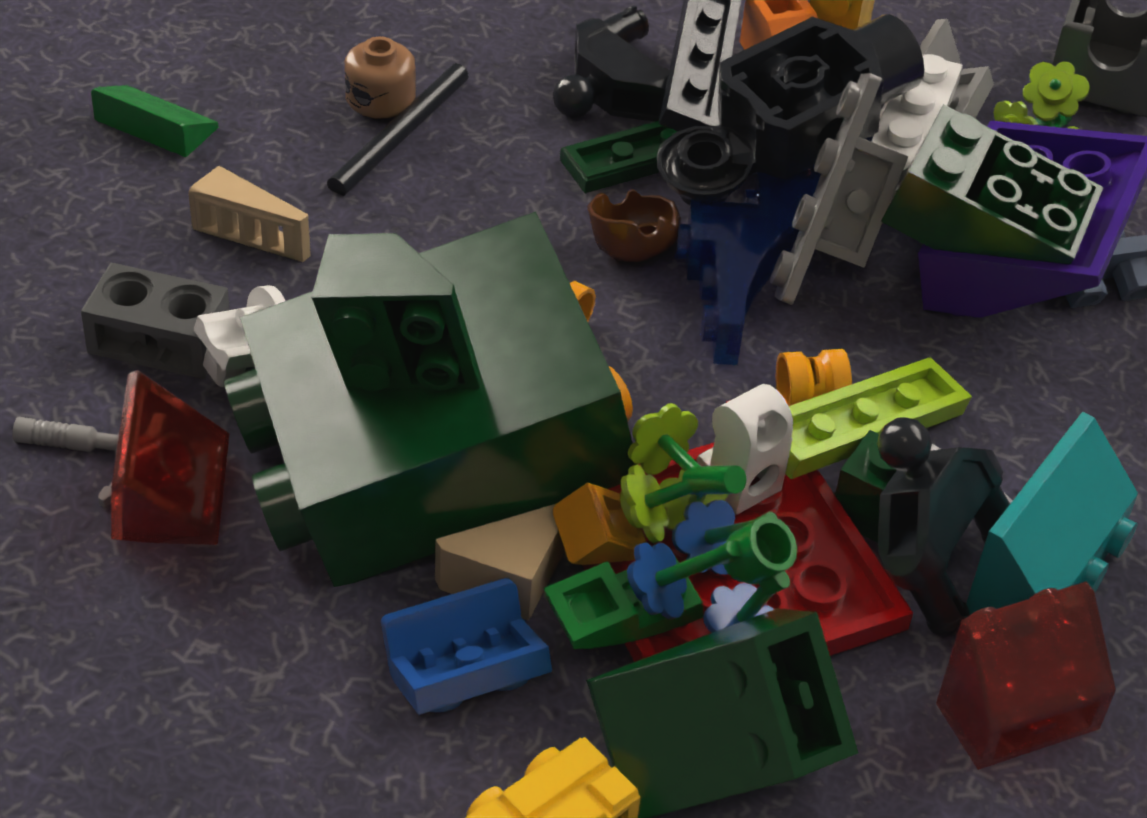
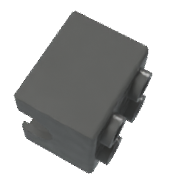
[1052,0,1147,117]

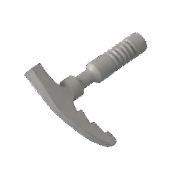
[12,407,168,507]

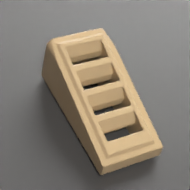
[188,166,311,262]

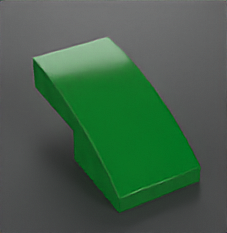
[544,555,704,649]

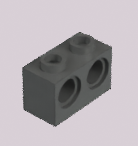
[81,262,230,379]

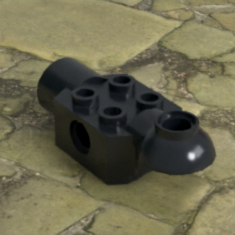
[657,14,924,209]

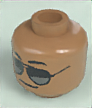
[344,36,416,119]

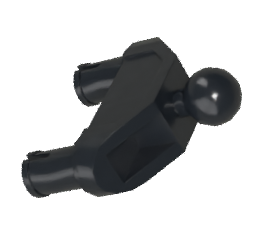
[553,5,669,122]
[877,417,1010,634]

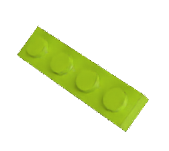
[785,357,972,479]

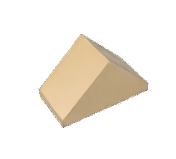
[435,504,565,620]

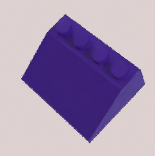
[918,120,1147,318]

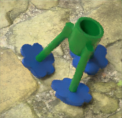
[627,500,797,633]

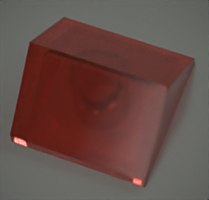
[111,370,230,545]

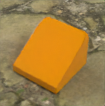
[553,482,646,565]

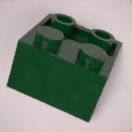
[311,233,482,391]

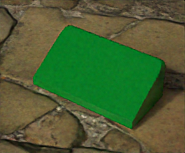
[91,85,219,157]

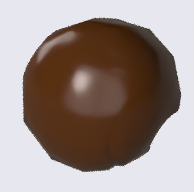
[587,189,682,263]

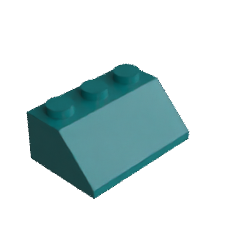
[964,411,1138,656]

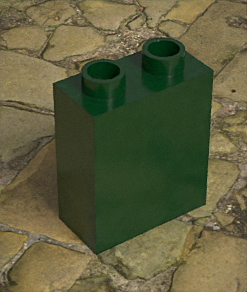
[224,211,636,587]

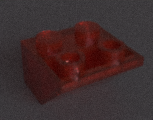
[936,581,1116,770]

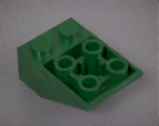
[881,104,1103,264]
[586,608,858,818]

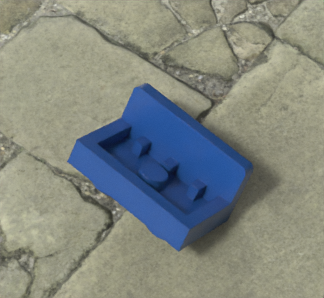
[381,578,552,715]

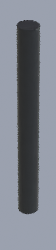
[327,63,469,196]

